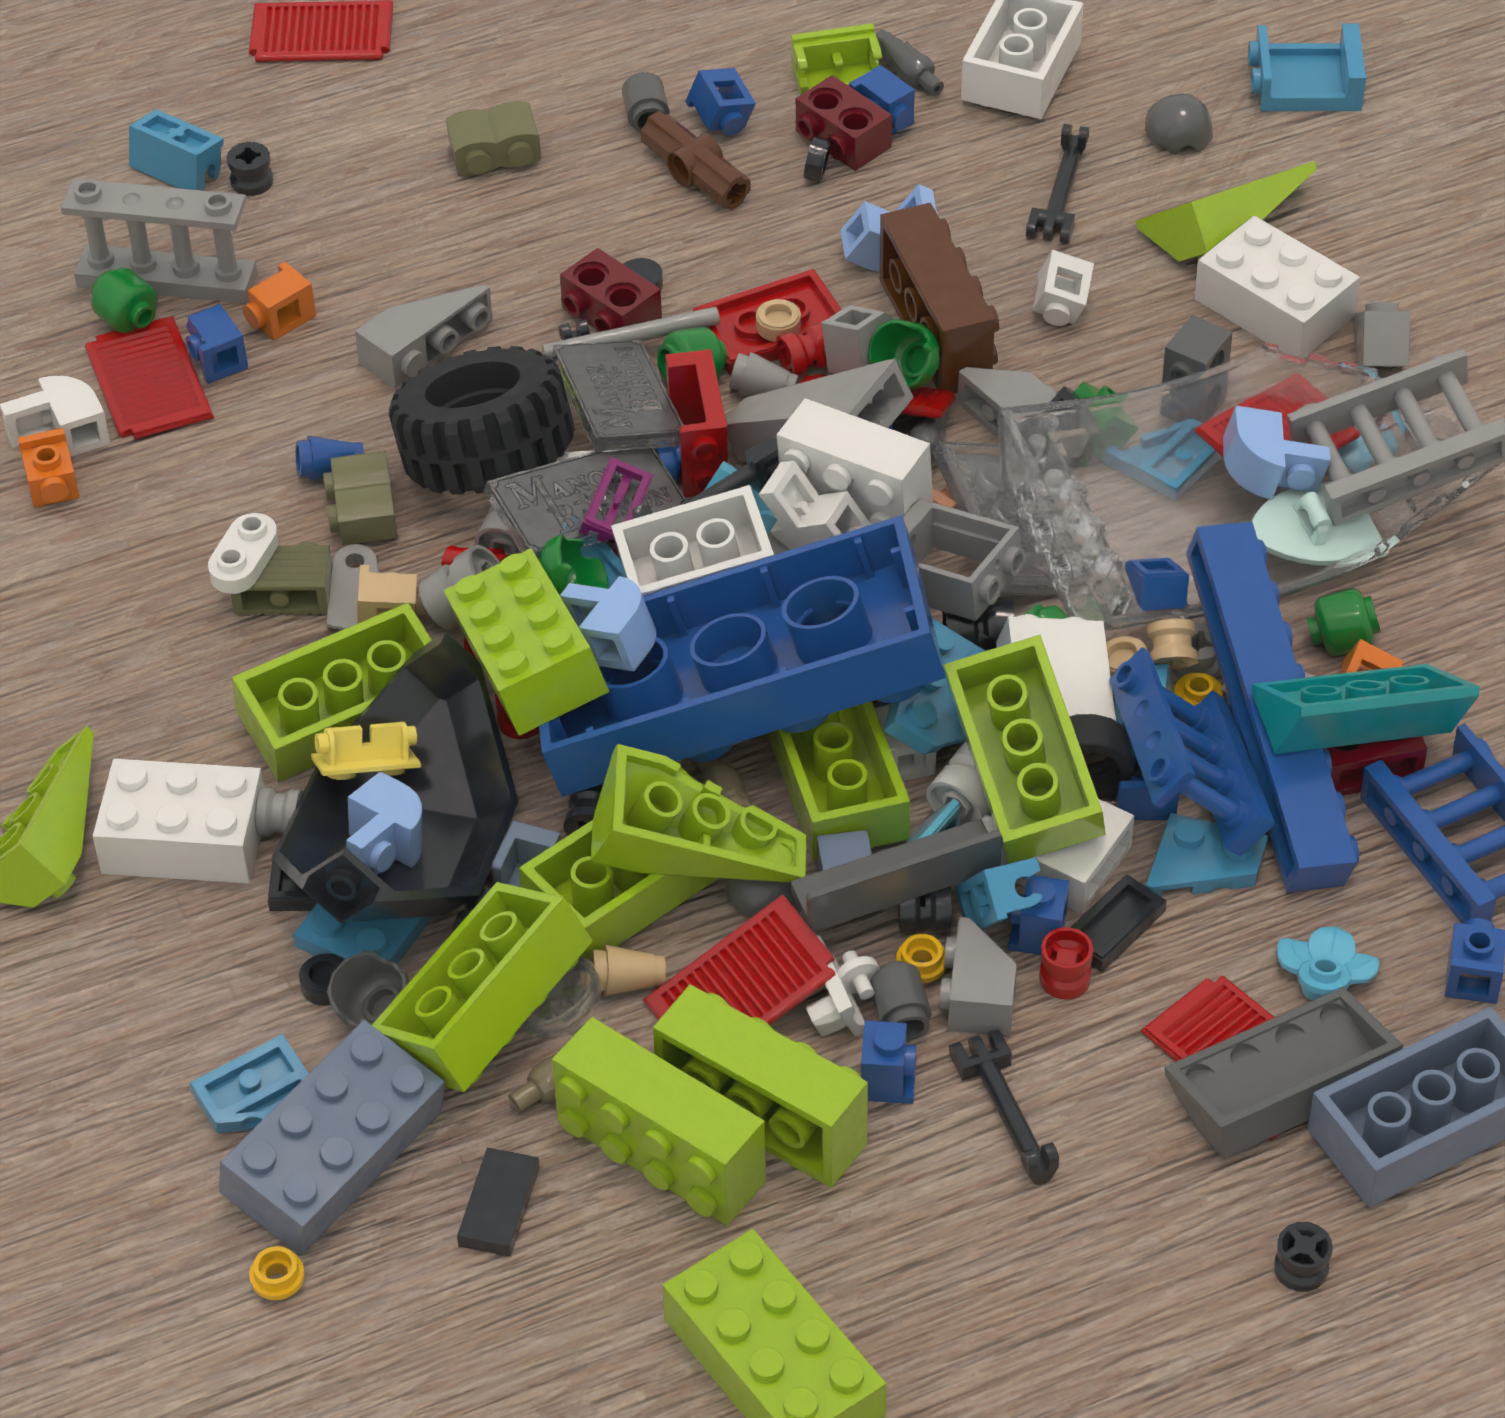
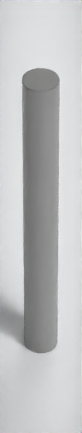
[542,307,720,361]

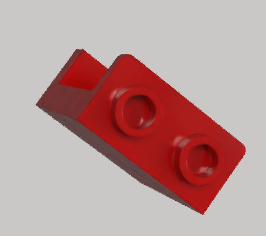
[665,349,728,497]

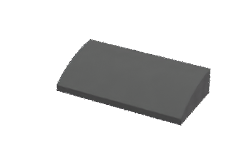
[1164,987,1403,1159]

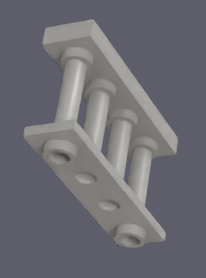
[61,178,258,304]
[1287,348,1505,526]

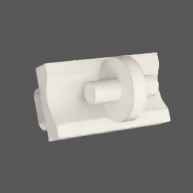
[806,935,880,1037]

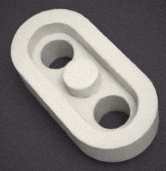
[208,513,279,594]

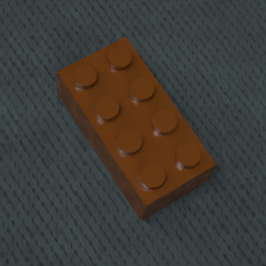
[879,202,999,394]

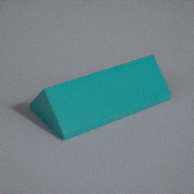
[1252,664,1480,754]

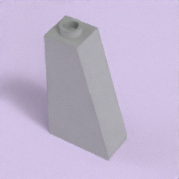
[725,359,914,462]

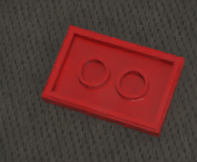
[693,269,842,375]

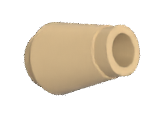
[589,945,666,996]

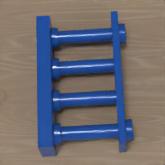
[1109,647,1275,857]
[1360,723,1505,924]

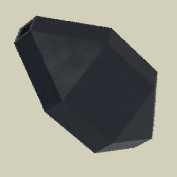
[271,632,519,923]

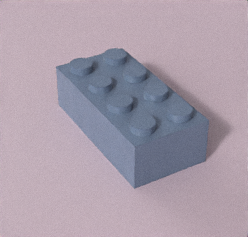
[1307,1006,1505,1208]
[219,1020,445,1256]

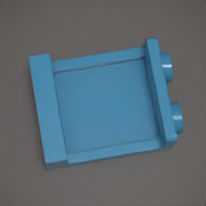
[1248,23,1366,111]

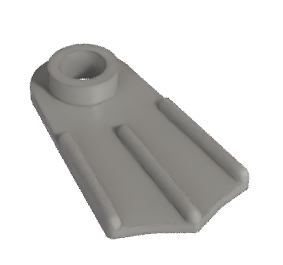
[326,544,379,630]

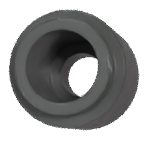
[622,72,670,133]
[870,961,932,1041]

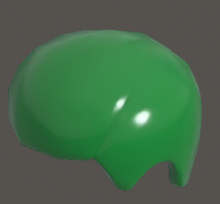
[868,319,940,391]
[539,534,608,595]

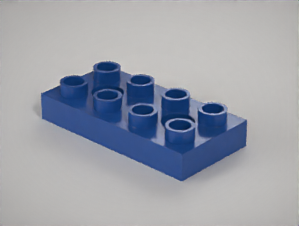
[539,515,946,797]

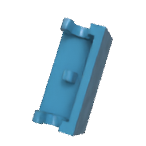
[129,109,224,191]
[954,857,1042,930]

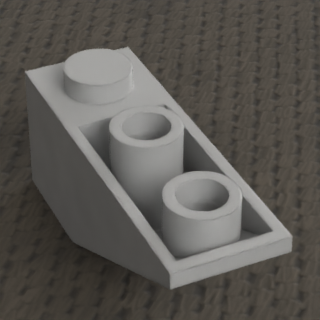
[355,284,493,389]

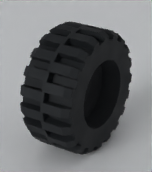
[389,346,575,495]

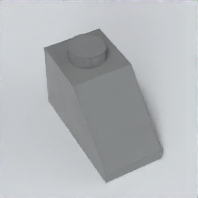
[958,367,1057,448]

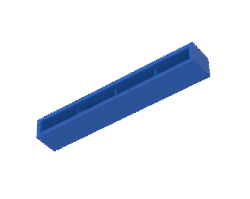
[1186,521,1359,893]

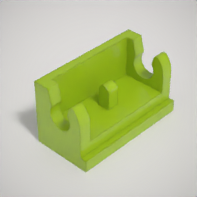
[791,23,882,95]

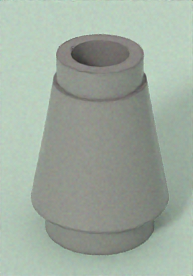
[729,352,799,396]

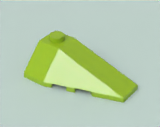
[1135,161,1317,262]
[0,726,94,908]
[591,744,806,882]

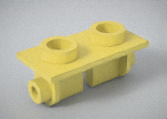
[311,721,421,780]

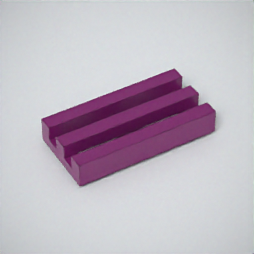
[579,456,654,548]

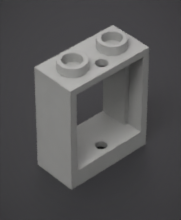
[903,499,1025,621]

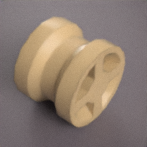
[1147,619,1198,670]

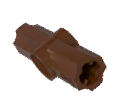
[640,111,751,210]

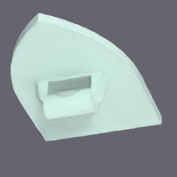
[1252,481,1389,565]

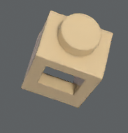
[357,565,426,624]

